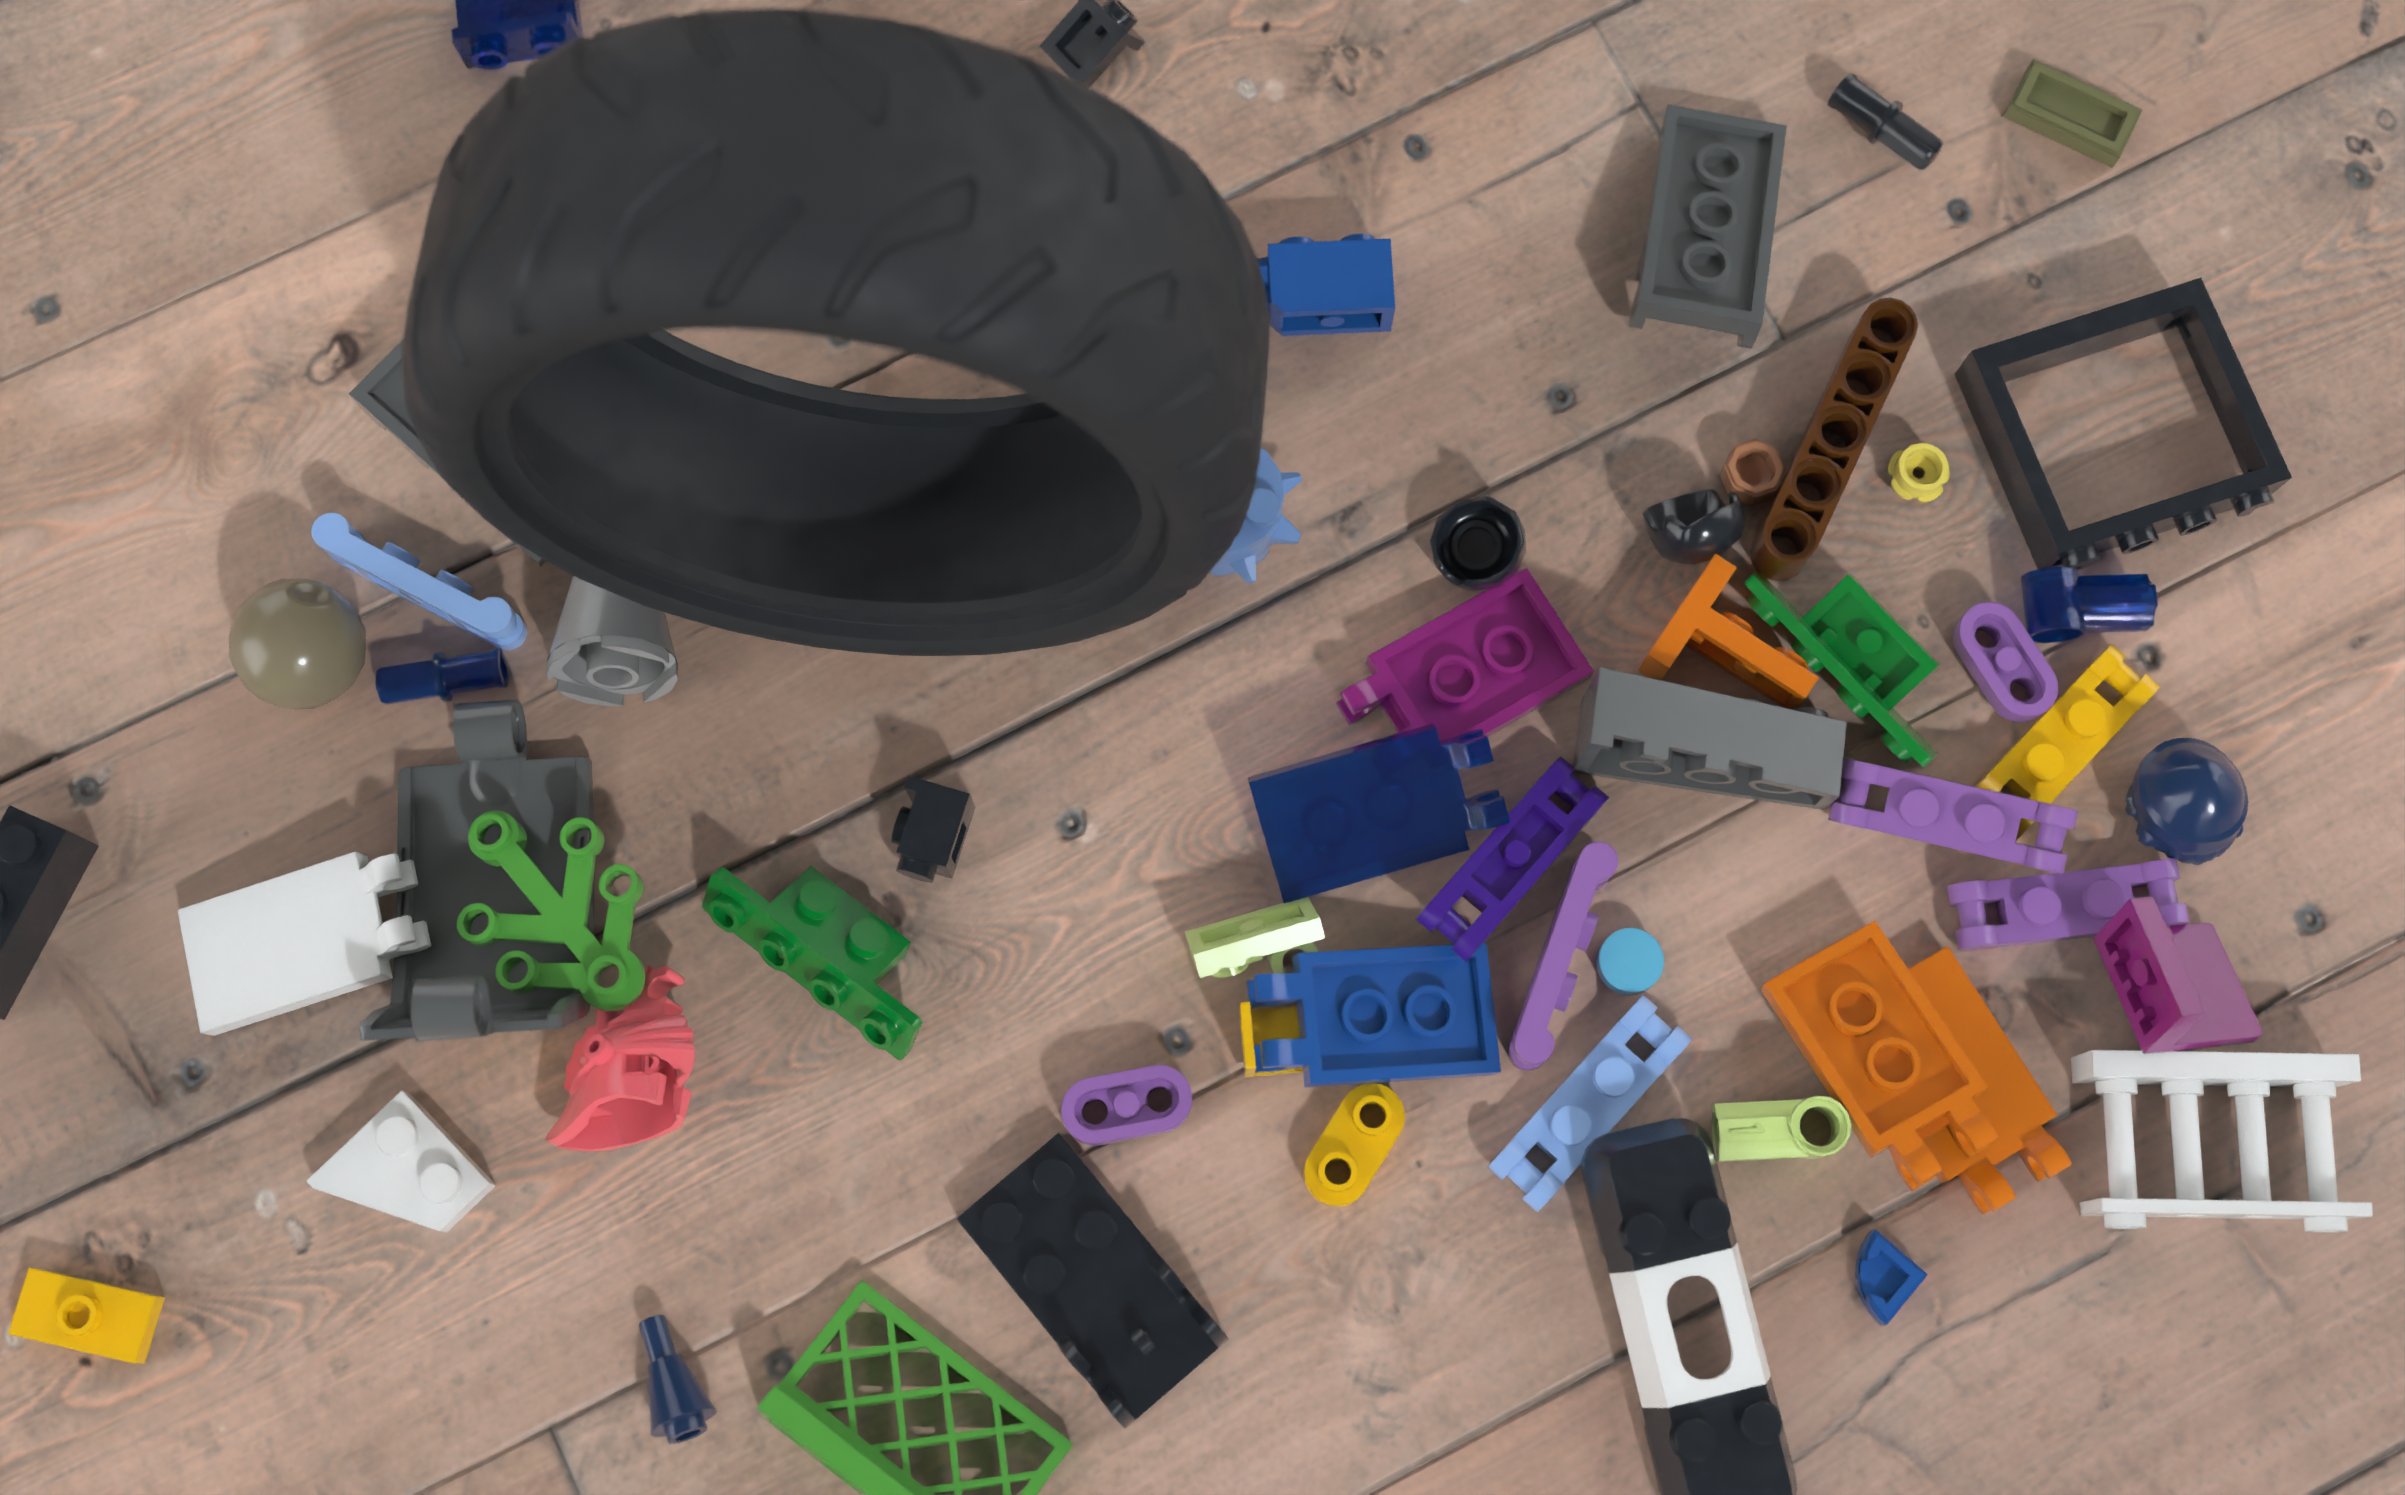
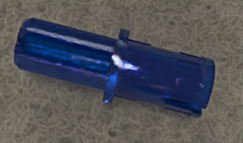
[375,648,508,705]

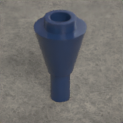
[639,1315,717,1444]

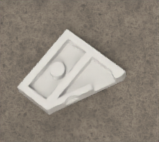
[306,1090,496,1232]

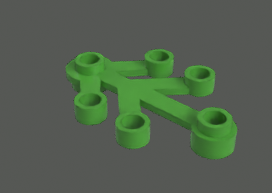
[457,810,645,1012]

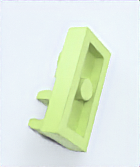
[1185,896,1325,978]

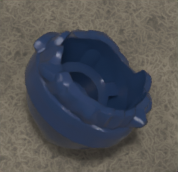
[2125,738,2248,865]

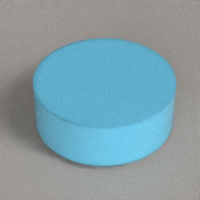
[1596,928,1664,995]

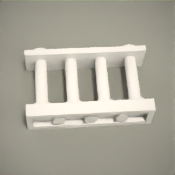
[2071,1050,2373,1232]

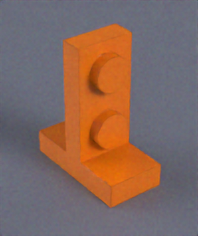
[1638,554,1819,709]

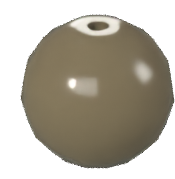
[229,579,366,710]

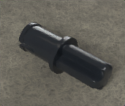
[1827,73,1943,170]

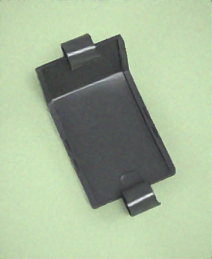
[359,700,595,1041]

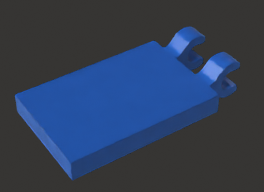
[1247,943,1501,1088]

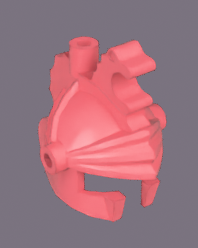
[545,966,695,1151]

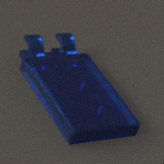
[1247,723,1511,904]

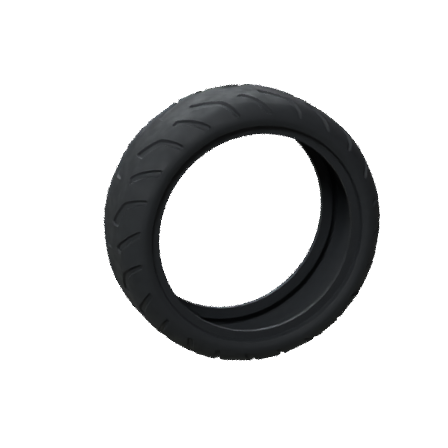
[402,8,1270,656]

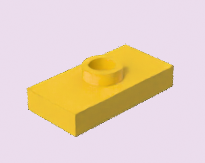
[8,1267,165,1364]

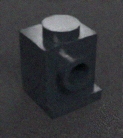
[891,776,976,883]

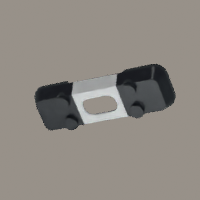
[1581,1118,1797,1495]

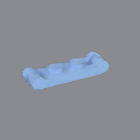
[311,512,528,650]
[1487,995,1692,1212]

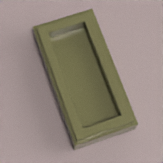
[2003,59,2143,168]

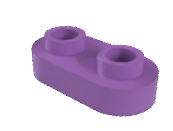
[1953,602,2058,723]
[1061,1065,1192,1146]

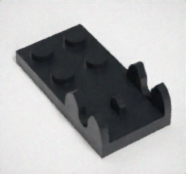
[956,1133,1229,1429]

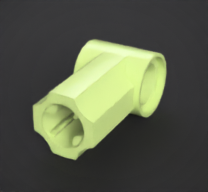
[1711,1096,1851,1162]

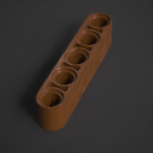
[1750,297,1918,581]

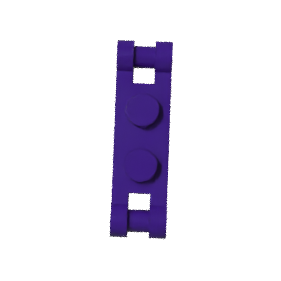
[1416,756,1610,962]

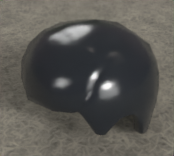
[1642,489,1744,565]
[1430,496,1526,592]

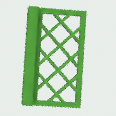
[757,1280,1073,1495]

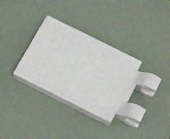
[177,851,431,1036]

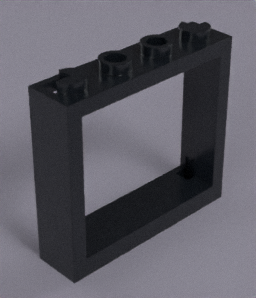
[1954,277,2292,573]

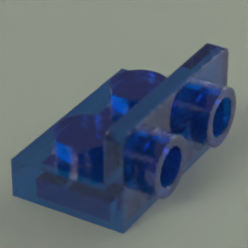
[451,0,583,70]

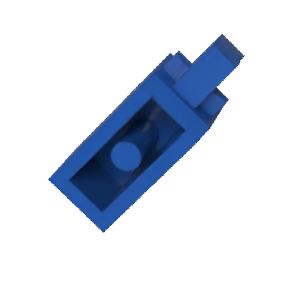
[1258,234,1395,336]

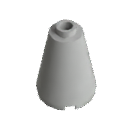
[546,576,678,706]

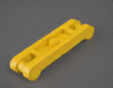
[1974,643,2160,841]

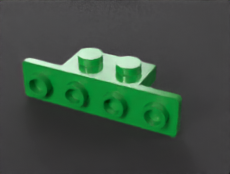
[1744,573,1940,767]
[702,866,923,1060]

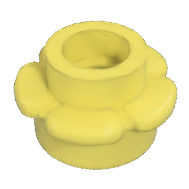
[1888,443,1950,503]

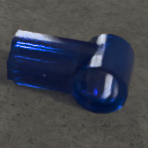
[2020,567,2158,643]

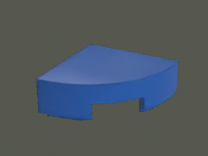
[1856,1229,1928,1326]

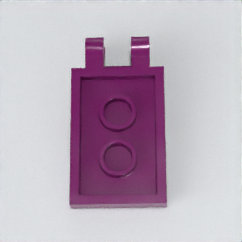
[1336,568,1595,778]

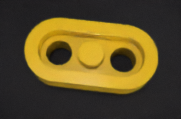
[1303,1083,1405,1207]

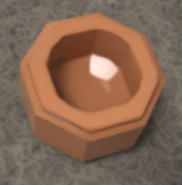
[1719,439,1786,506]

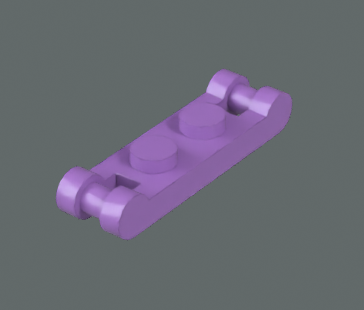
[1828,757,2079,874]
[1507,841,1618,1071]
[1947,858,2190,951]

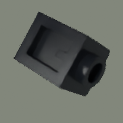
[1040,0,1145,87]

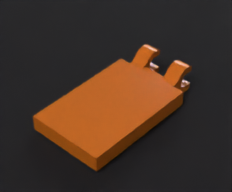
[1761,921,1999,1191]
[1909,946,2072,1214]

